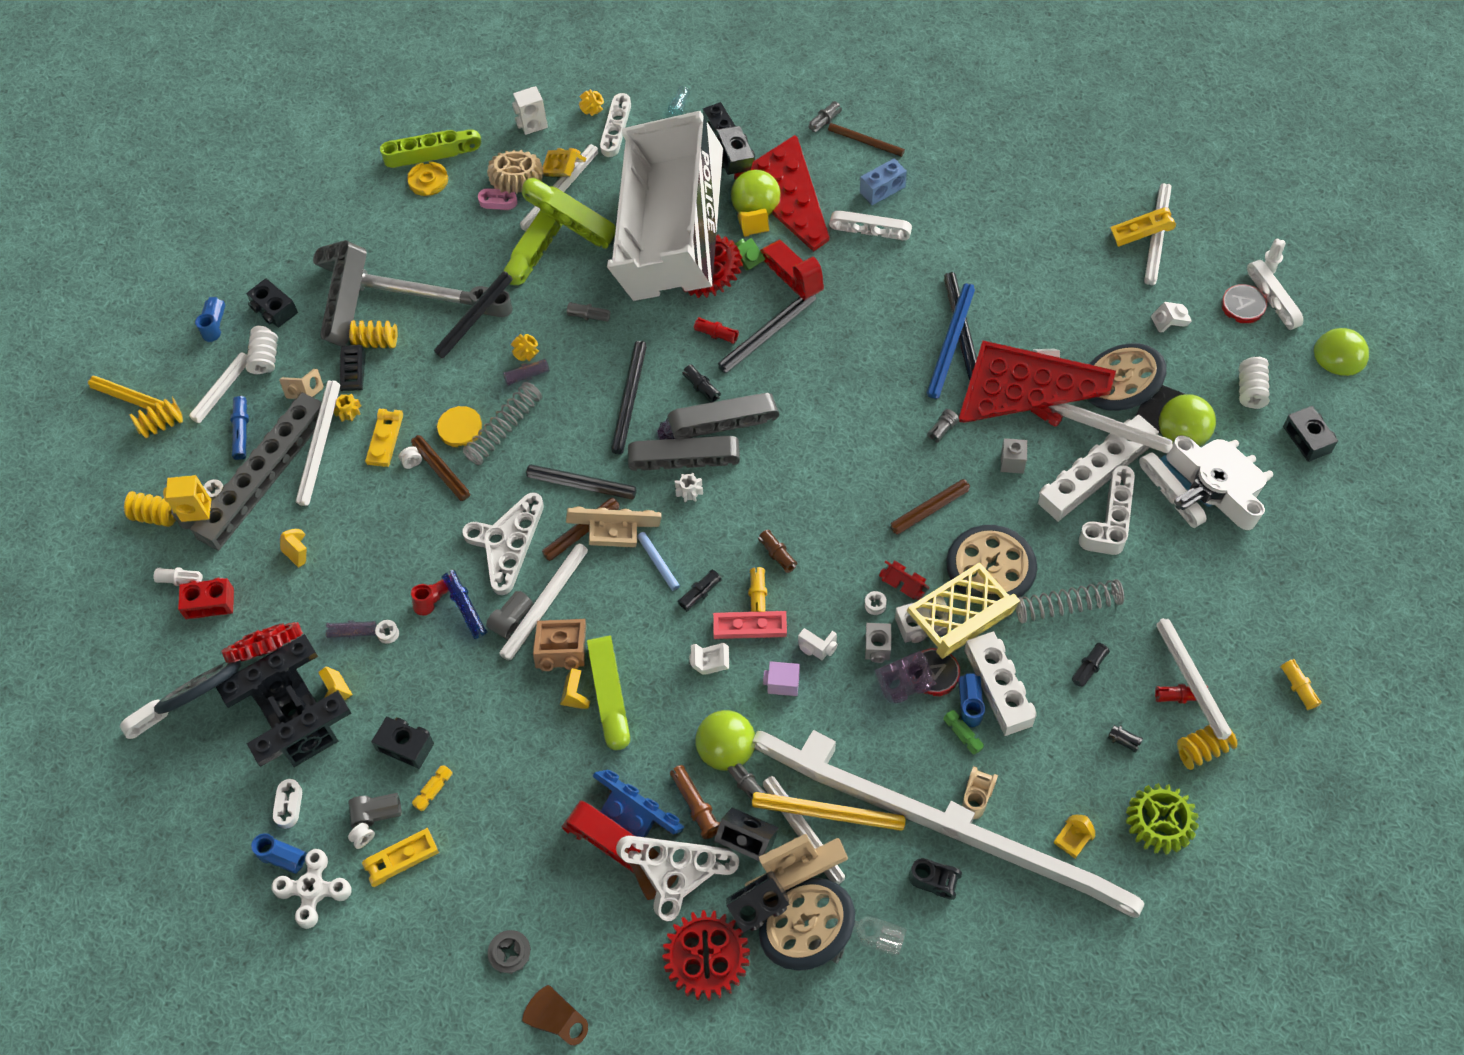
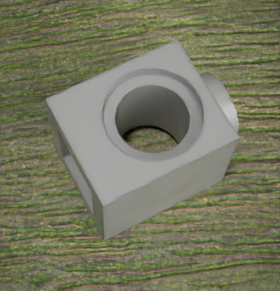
[1000,439,1027,474]
[865,623,891,663]

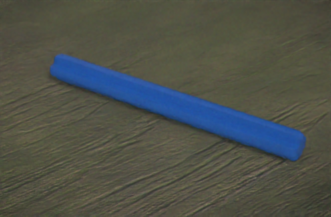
[927,283,975,399]

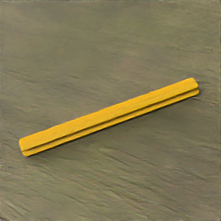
[752,792,906,831]

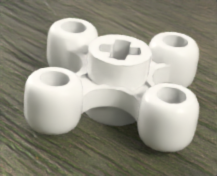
[272,849,351,929]

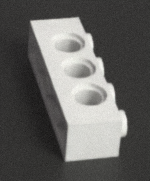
[964,631,1037,736]

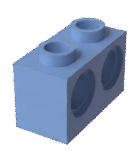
[860,158,907,205]

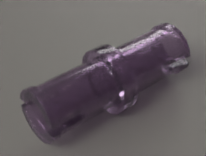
[503,358,550,386]
[326,620,377,639]

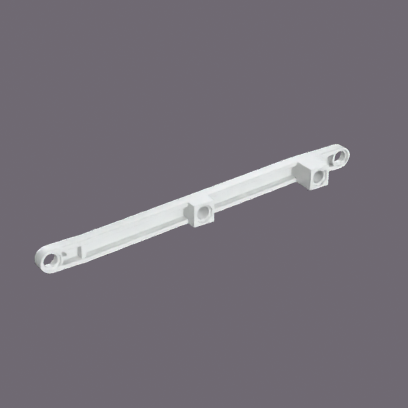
[753,730,1144,918]

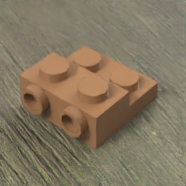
[533,619,586,671]

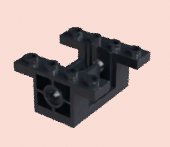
[216,634,352,768]

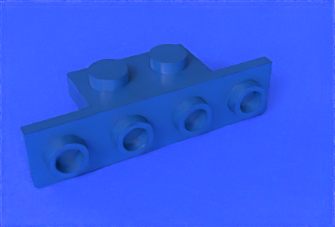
[592,770,684,838]

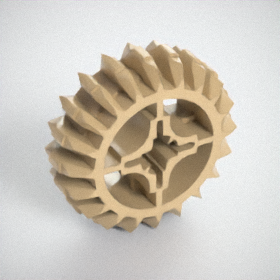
[487,150,543,194]

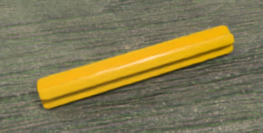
[88,376,164,411]

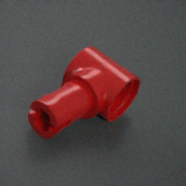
[411,575,456,616]

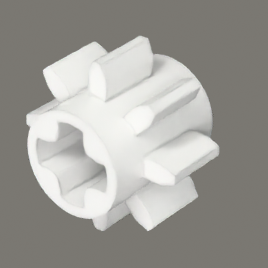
[675,473,703,502]

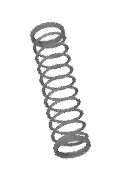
[462,382,542,465]
[1016,579,1124,623]

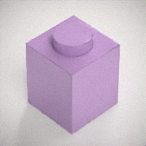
[763,662,800,696]

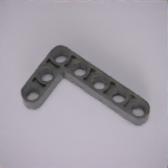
[313,240,367,347]

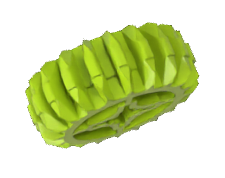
[1126,783,1199,855]

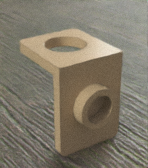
[279,369,324,399]

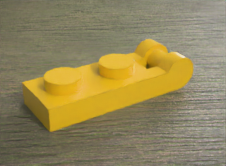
[1110,207,1176,247]
[365,409,403,467]
[362,828,439,887]

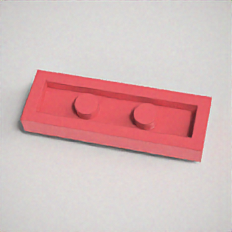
[713,611,787,639]

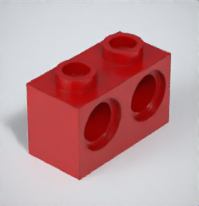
[178,578,234,619]

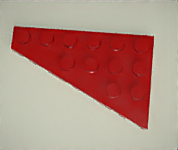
[734,135,829,252]
[959,340,1116,423]

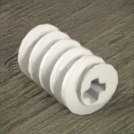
[246,326,278,375]
[1239,357,1270,409]

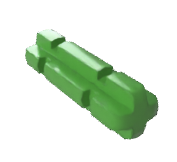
[943,710,984,755]

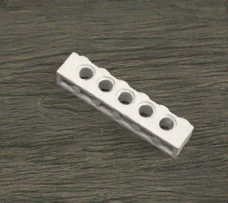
[1038,414,1159,522]

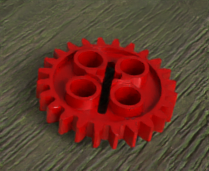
[682,234,743,298]
[221,622,303,663]
[662,910,750,1001]

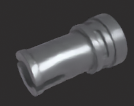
[927,409,959,443]

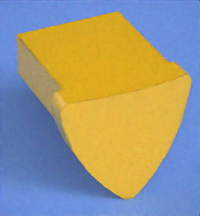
[737,209,769,237]
[280,529,307,568]
[318,666,353,700]
[560,668,590,709]
[1054,815,1095,859]

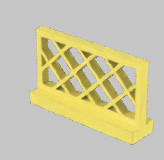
[907,562,1020,659]

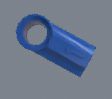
[195,297,226,342]
[958,674,985,727]
[251,833,307,874]

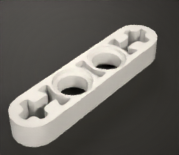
[600,93,631,157]
[829,211,912,240]
[1247,260,1303,330]
[1139,453,1206,528]

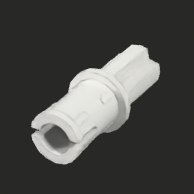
[1264,239,1286,274]
[154,567,203,586]

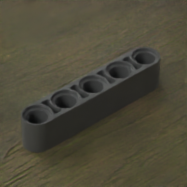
[667,393,779,439]
[628,436,740,471]

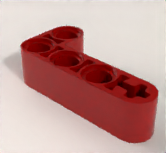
[760,240,824,300]
[561,801,640,873]

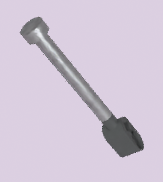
[360,269,513,317]

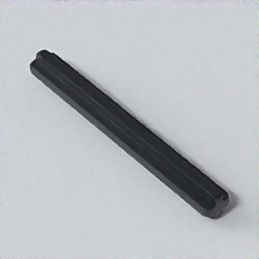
[434,271,513,359]
[526,464,637,500]

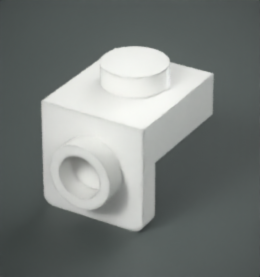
[1151,302,1192,332]
[798,628,838,660]
[689,643,729,675]

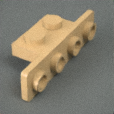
[566,507,661,547]
[745,834,848,900]

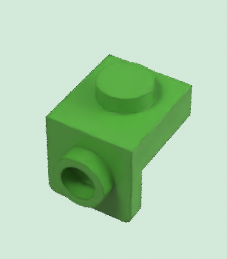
[735,238,765,271]

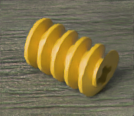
[349,320,398,348]
[129,396,183,438]
[124,491,176,527]
[1177,725,1238,770]

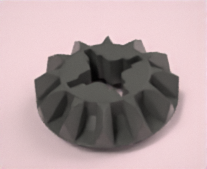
[488,930,531,974]

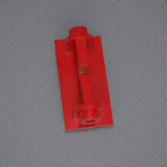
[879,560,930,600]

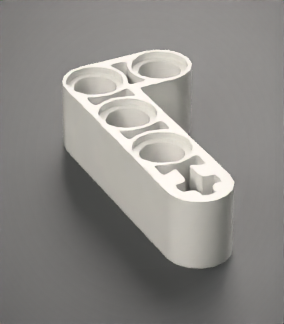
[1079,466,1135,555]

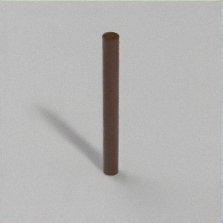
[828,123,905,157]

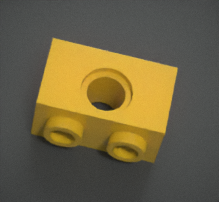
[163,475,211,522]

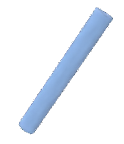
[637,532,680,591]

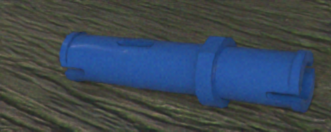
[230,396,249,460]

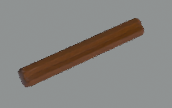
[411,435,470,501]
[890,479,970,534]
[542,497,619,561]

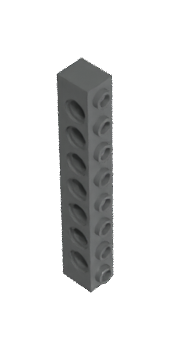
[190,392,322,551]

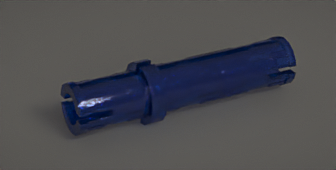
[441,570,488,639]

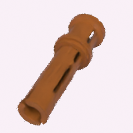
[670,765,720,839]

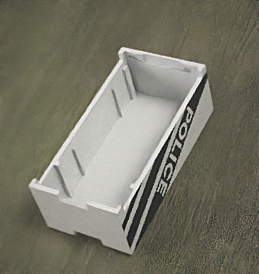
[607,111,723,301]

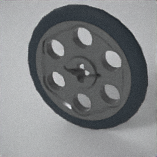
[154,661,241,714]

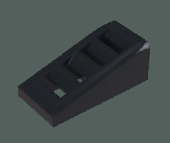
[340,345,366,391]

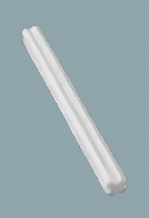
[520,144,598,231]
[1144,183,1171,285]
[296,381,340,506]
[1049,403,1173,453]
[500,543,588,661]
[1156,618,1232,740]

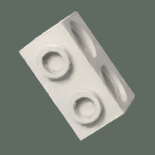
[512,86,548,135]
[895,596,953,643]

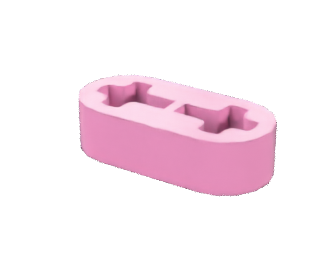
[478,189,517,210]

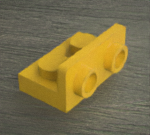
[543,148,587,177]

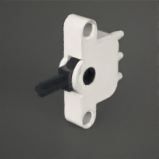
[1166,436,1273,530]

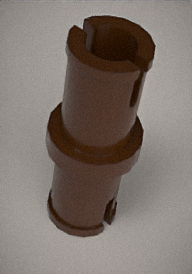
[758,530,798,573]

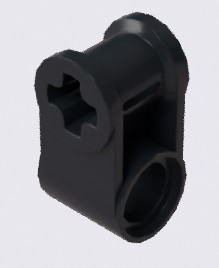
[909,858,962,900]

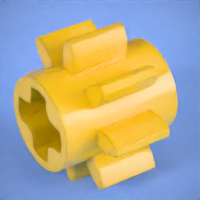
[579,89,604,116]
[511,334,539,361]
[333,394,361,422]

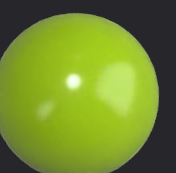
[731,170,781,216]
[1314,328,1369,376]
[1159,394,1216,447]
[695,710,755,771]

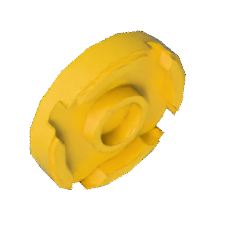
[407,162,448,196]
[437,406,482,447]

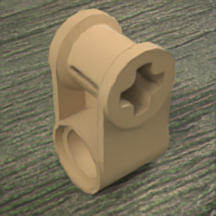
[962,766,998,819]

